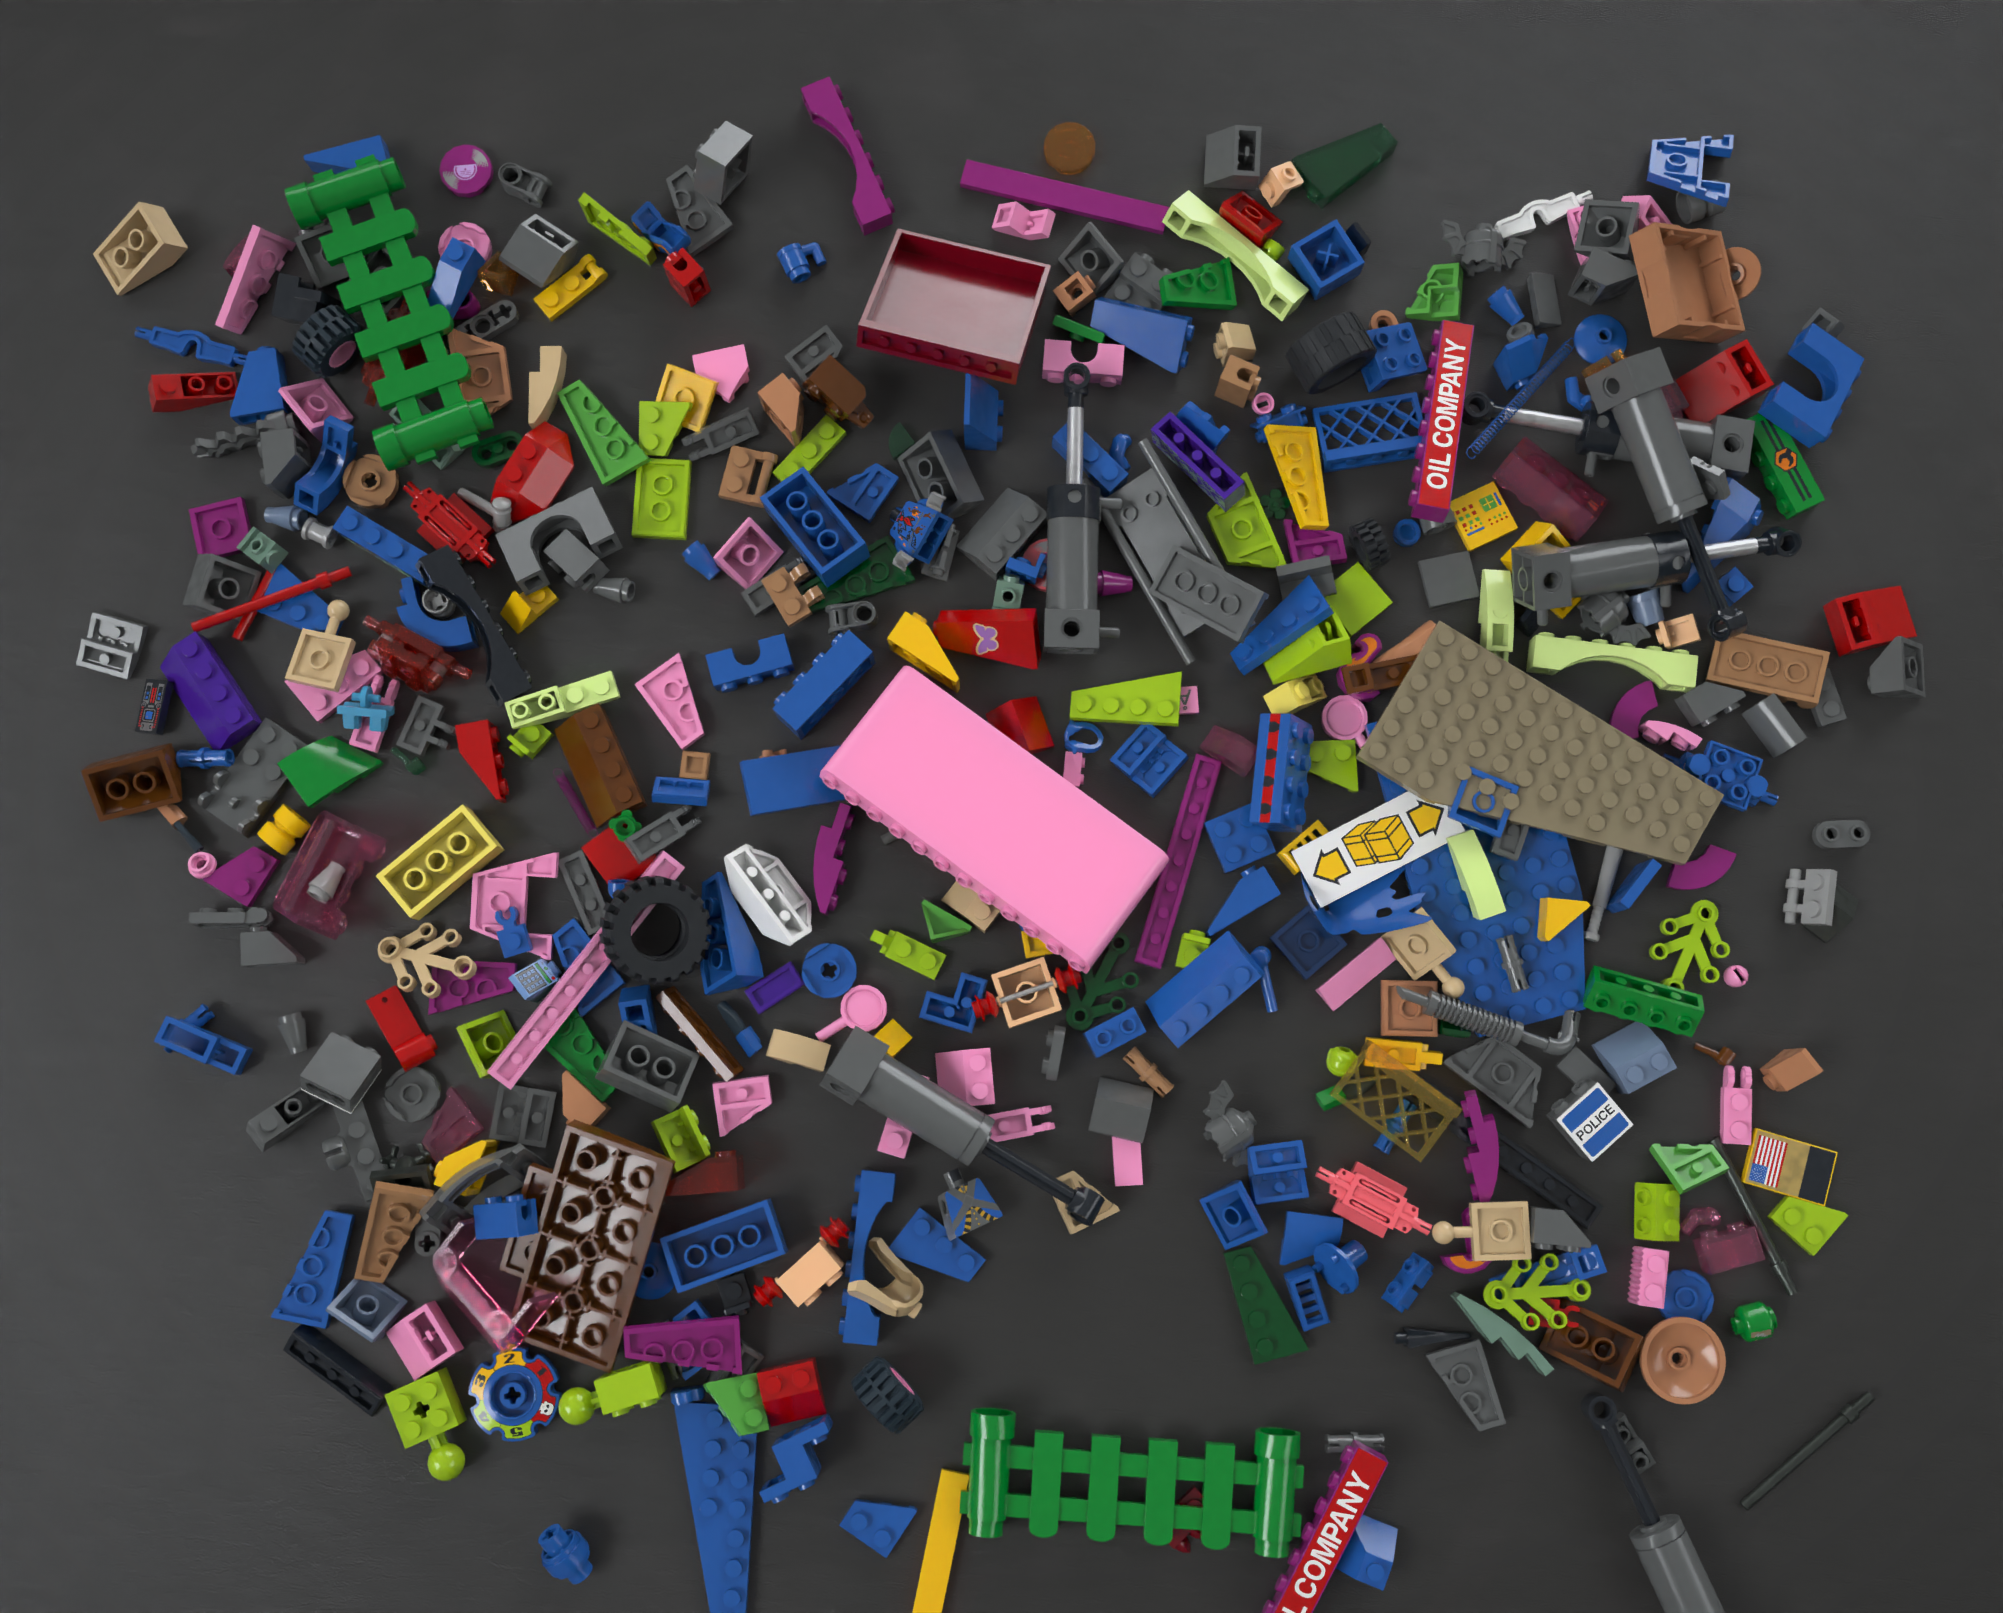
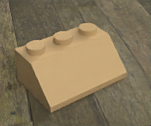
[941,881,1000,934]

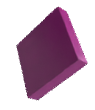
[188,497,251,557]

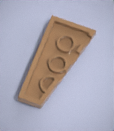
[354,1181,434,1283]

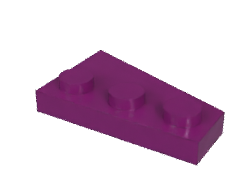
[428,961,518,1015]

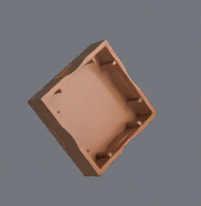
[1629,222,1745,343]

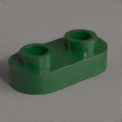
[472,431,522,469]

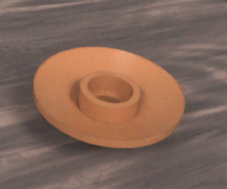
[1726,247,1761,300]

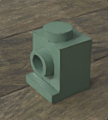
[237,526,289,574]
[992,574,1025,609]

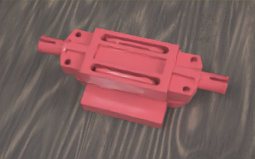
[1315,1161,1432,1238]

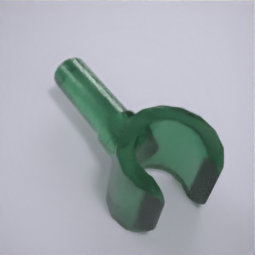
[390,747,426,775]

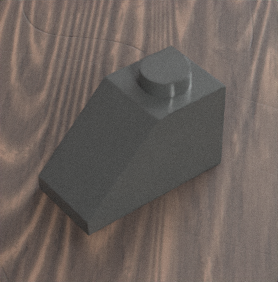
[240,926,306,968]

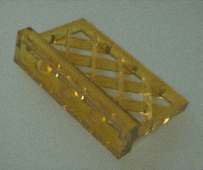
[1330,1040,1463,1162]

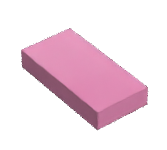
[1112,1137,1143,1186]

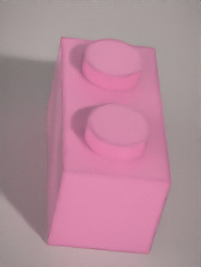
[1063,751,1085,789]

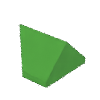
[922,899,972,944]

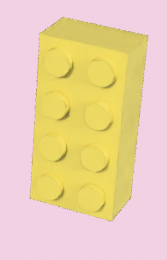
[376,804,504,920]

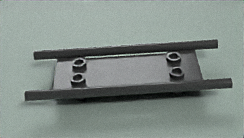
[1082,438,1256,666]

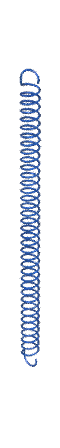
[1466,338,1575,459]

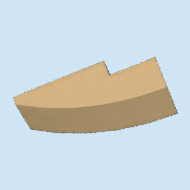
[528,346,567,429]

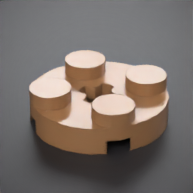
[343,454,399,509]

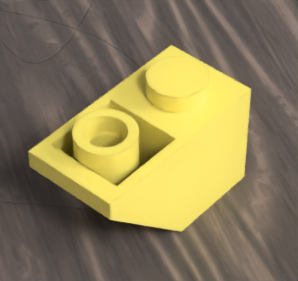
[1263,673,1327,714]

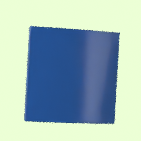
[1110,724,1189,798]
[1247,1140,1309,1206]

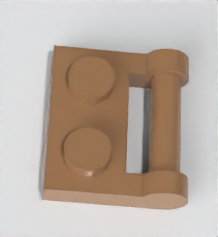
[718,445,778,508]

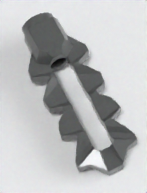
[190,410,301,458]

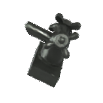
[369,1142,435,1192]

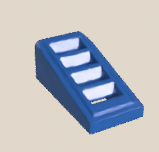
[1283,1265,1330,1332]

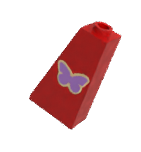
[933,608,1041,669]

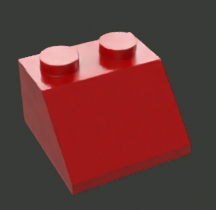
[757,1357,827,1427]

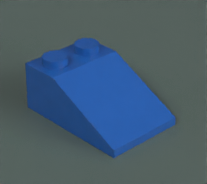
[964,373,1004,451]

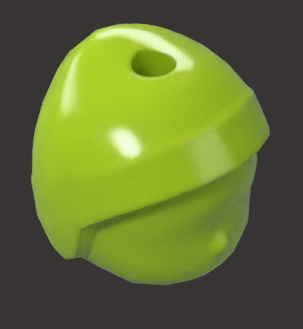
[1326,1046,1358,1077]

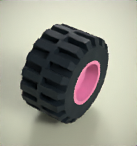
[292,305,365,378]
[851,1356,924,1434]

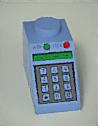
[508,959,562,1003]

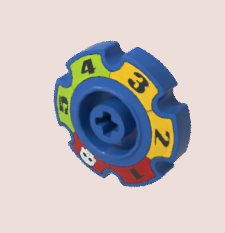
[468,1346,562,1442]

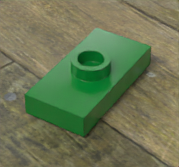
[1053,315,1107,343]

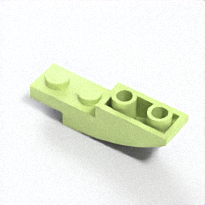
[1478,569,1514,662]
[504,671,621,729]

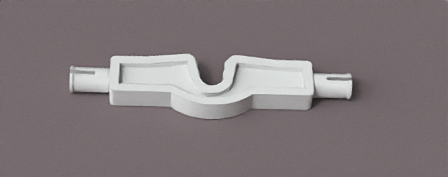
[1494,190,1593,241]

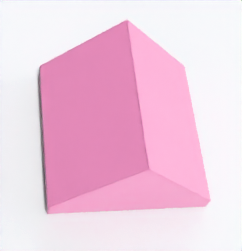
[278,378,354,443]
[713,517,784,590]

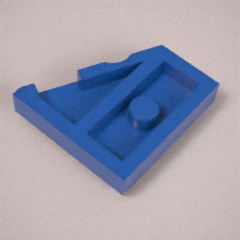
[826,463,899,523]
[839,1499,917,1558]

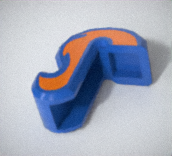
[631,201,691,256]

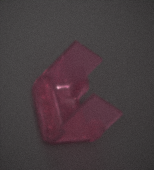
[433,1218,558,1353]

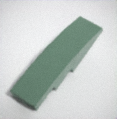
[1451,1292,1554,1376]

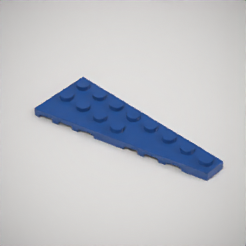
[674,1401,758,1613]

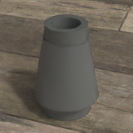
[593,577,635,604]
[277,1011,308,1054]

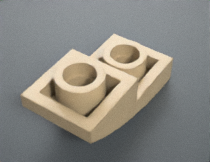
[766,1029,831,1072]

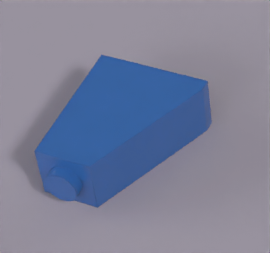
[230,346,292,426]

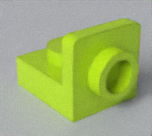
[507,724,554,759]
[1175,929,1211,969]

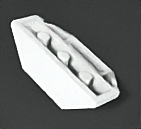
[724,844,812,946]

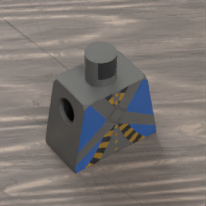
[938,1168,1003,1241]

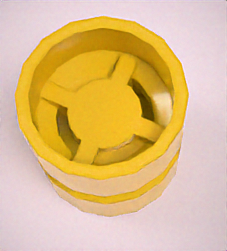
[257,804,311,856]

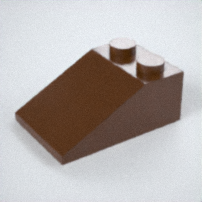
[1539,1298,1644,1393]

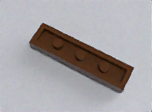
[655,986,745,1082]

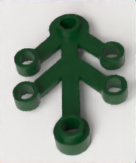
[1066,932,1139,1030]

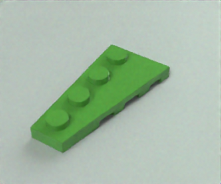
[557,380,652,487]

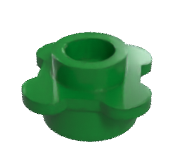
[609,809,642,842]

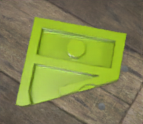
[639,401,692,456]
[1308,740,1358,793]

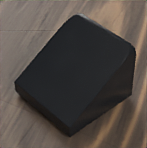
[1345,222,1371,256]
[1514,608,1539,637]

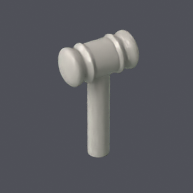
[457,488,512,533]

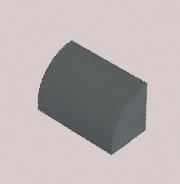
[1741,693,1807,758]

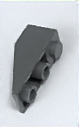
[246,1087,328,1153]

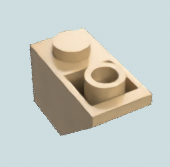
[1213,322,1256,367]

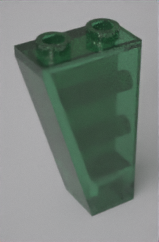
[1291,123,1398,209]

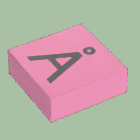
[1179,686,1199,715]

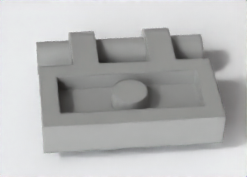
[1783,869,1837,926]

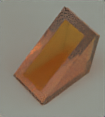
[478,251,519,297]

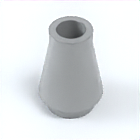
[307,861,346,904]

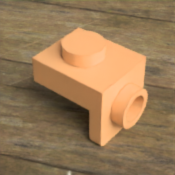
[1258,161,1304,208]
[1655,613,1701,650]

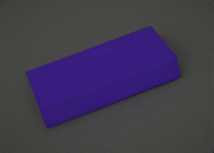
[744,961,805,1015]

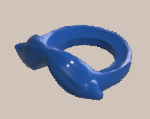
[1064,720,1103,754]

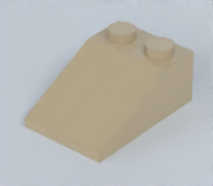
[93,202,188,296]

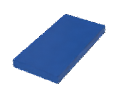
[739,745,846,816]

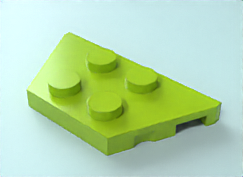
[1206,472,1287,569]

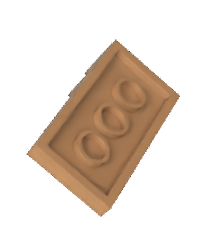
[1705,633,1830,709]

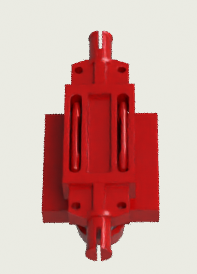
[403,481,496,568]

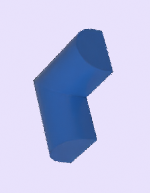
[919,972,988,1033]

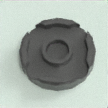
[384,1067,442,1122]

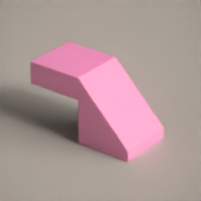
[992,201,1056,240]

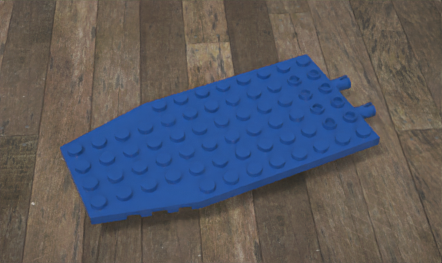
[1364,721,1586,1037]

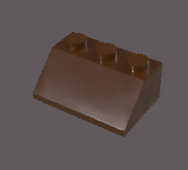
[81,743,182,822]

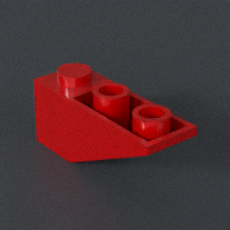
[148,372,238,413]
[455,719,509,803]

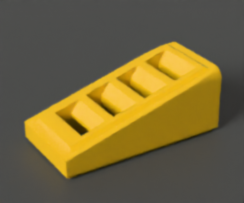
[1277,820,1329,875]

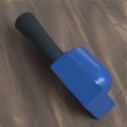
[717,1000,762,1058]

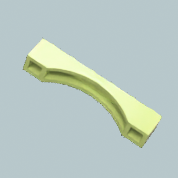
[1162,190,1309,321]
[1526,632,1698,693]

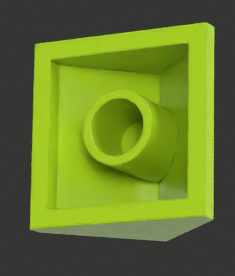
[456,1010,516,1079]

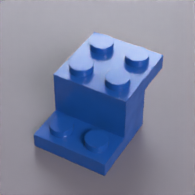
[759,1413,833,1504]

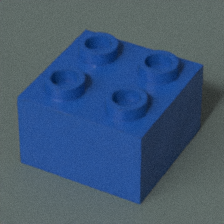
[1287,219,1365,301]

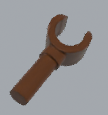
[1694,1042,1736,1066]

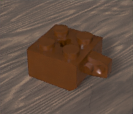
[801,355,874,429]

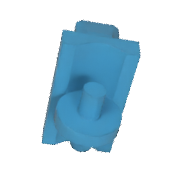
[337,686,395,732]

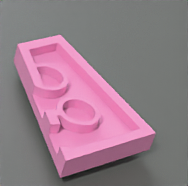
[634,653,705,750]

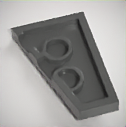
[1424,1338,1506,1432]

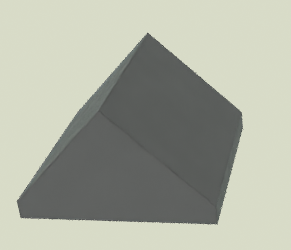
[1058,222,1124,295]
[1088,1077,1154,1144]

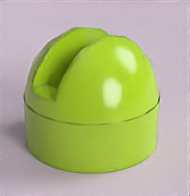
[1262,238,1285,261]

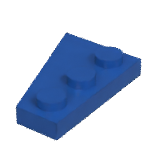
[552,918,626,1018]
[889,1207,986,1282]

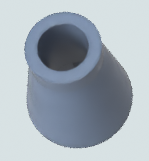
[264,505,308,532]

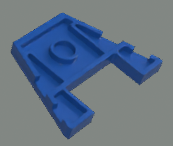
[1647,134,1734,207]

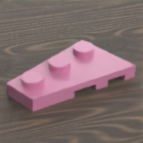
[284,650,384,723]

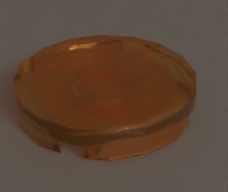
[1044,122,1096,175]

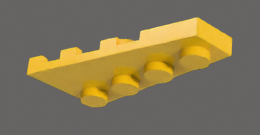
[1263,424,1329,530]

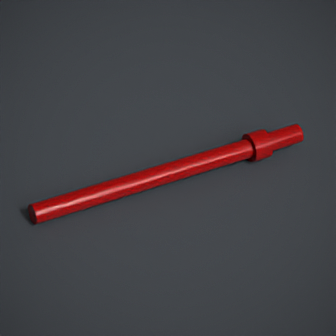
[191,566,352,632]

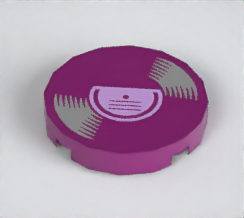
[439,145,494,198]

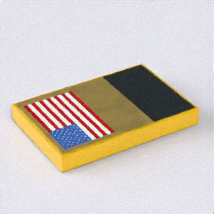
[1741,1128,1838,1206]

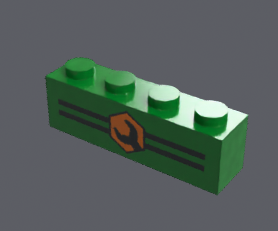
[1746,414,1825,520]

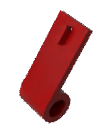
[365,985,438,1073]

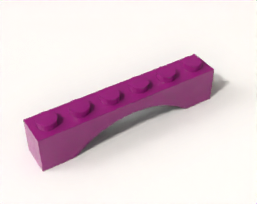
[801,76,895,236]

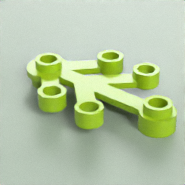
[1649,900,1730,990]
[1483,1253,1591,1331]

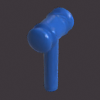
[1250,946,1278,1013]

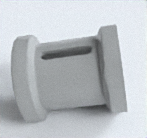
[301,517,338,549]

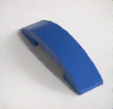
[1488,1244,1607,1302]

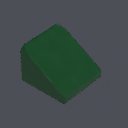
[1438,1019,1471,1038]

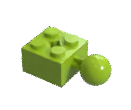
[558,1361,668,1425]
[384,1367,467,1481]

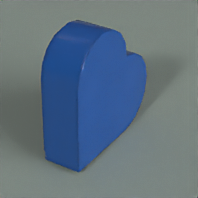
[670,1385,705,1405]

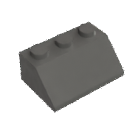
[897,430,984,519]
[956,488,1048,581]
[595,1020,700,1113]

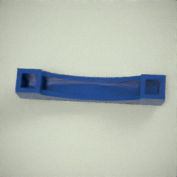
[839,1169,896,1346]

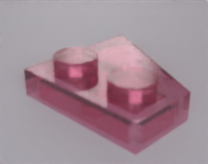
[421,1087,485,1164]

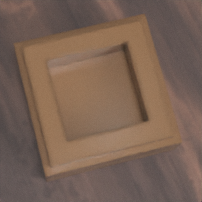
[679,751,711,780]

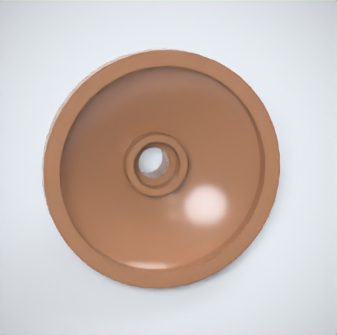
[1639,1317,1726,1404]

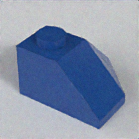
[1493,333,1548,391]

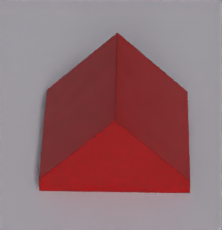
[1219,190,1283,249]
[985,696,1055,755]

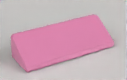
[1315,937,1396,1011]

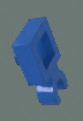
[495,906,533,958]

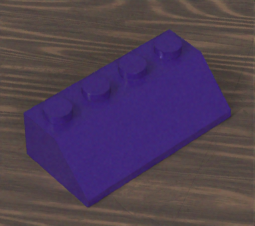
[160,631,262,750]

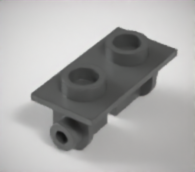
[921,524,960,582]

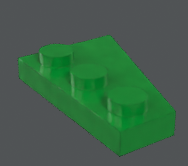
[1159,257,1237,310]

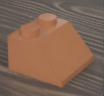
[757,373,805,447]

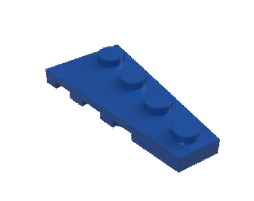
[1230,575,1334,676]
[271,1210,356,1329]

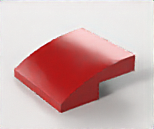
[581,823,657,884]

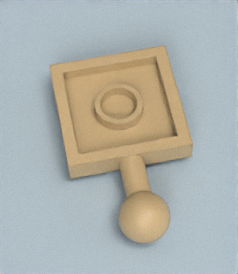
[285,600,356,693]
[1381,907,1465,999]
[1432,1201,1532,1261]

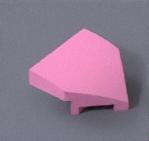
[692,344,750,403]

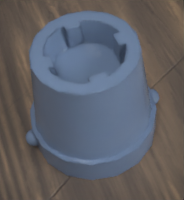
[1626,588,1665,627]

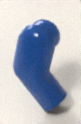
[1564,377,1592,412]
[1109,434,1132,472]

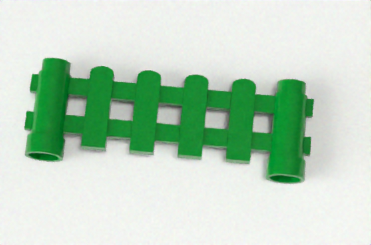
[284,154,494,471]
[959,1408,1304,1558]

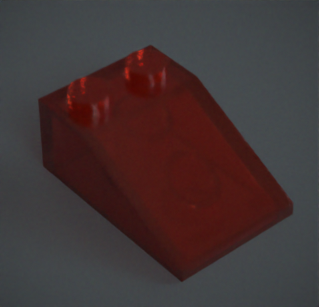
[665,1150,745,1196]

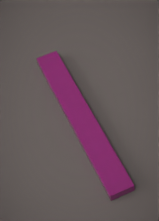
[960,159,1169,235]
[1134,753,1222,970]

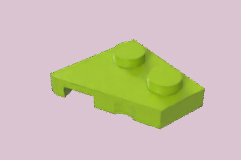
[1767,1196,1848,1256]

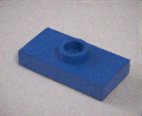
[652,776,710,806]

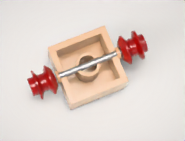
[971,957,1082,1029]
[753,1216,850,1307]

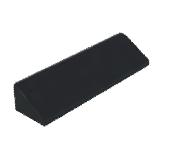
[283,1324,393,1417]

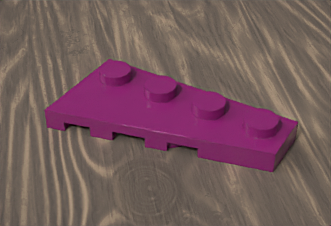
[623,1315,742,1375]

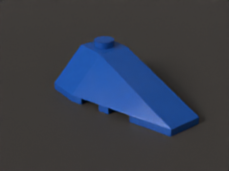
[1681,477,1764,593]
[700,872,764,995]

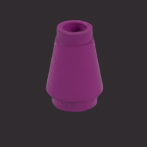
[1098,570,1133,597]

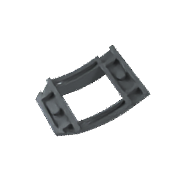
[419,1143,550,1246]

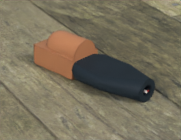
[157,804,204,853]

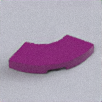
[1609,680,1658,739]
[1665,845,1736,890]

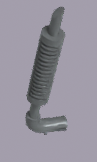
[1396,986,1581,1056]

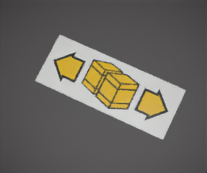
[1291,791,1465,908]

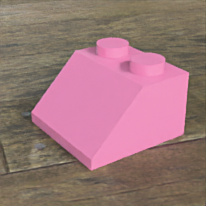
[935,1048,995,1106]

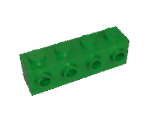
[1583,965,1705,1037]

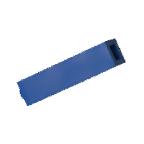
[1090,297,1195,374]

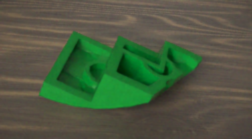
[277,736,384,808]

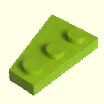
[578,192,657,266]

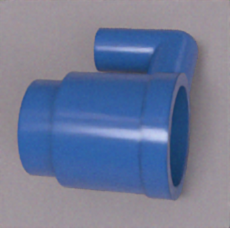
[777,242,827,284]

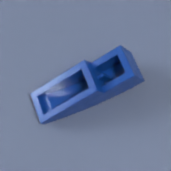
[154,1016,253,1075]

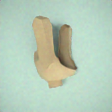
[847,1237,923,1319]

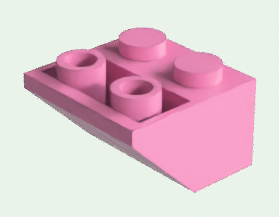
[385,1300,464,1381]

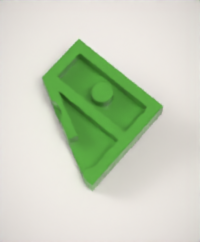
[1649,1144,1729,1195]
[703,1372,769,1437]

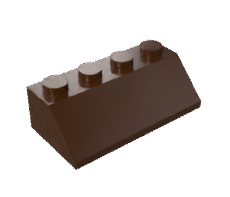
[554,703,648,828]

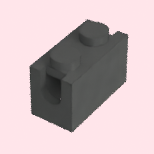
[543,529,610,593]

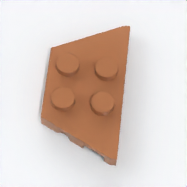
[448,328,513,415]

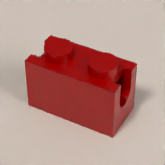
[663,248,711,307]

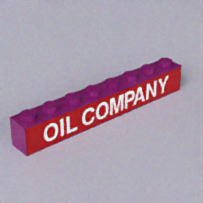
[1408,320,1474,523]
[1262,1439,1389,1613]

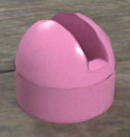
[1252,392,1274,415]
[1723,965,1749,987]

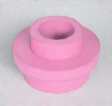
[188,852,217,879]

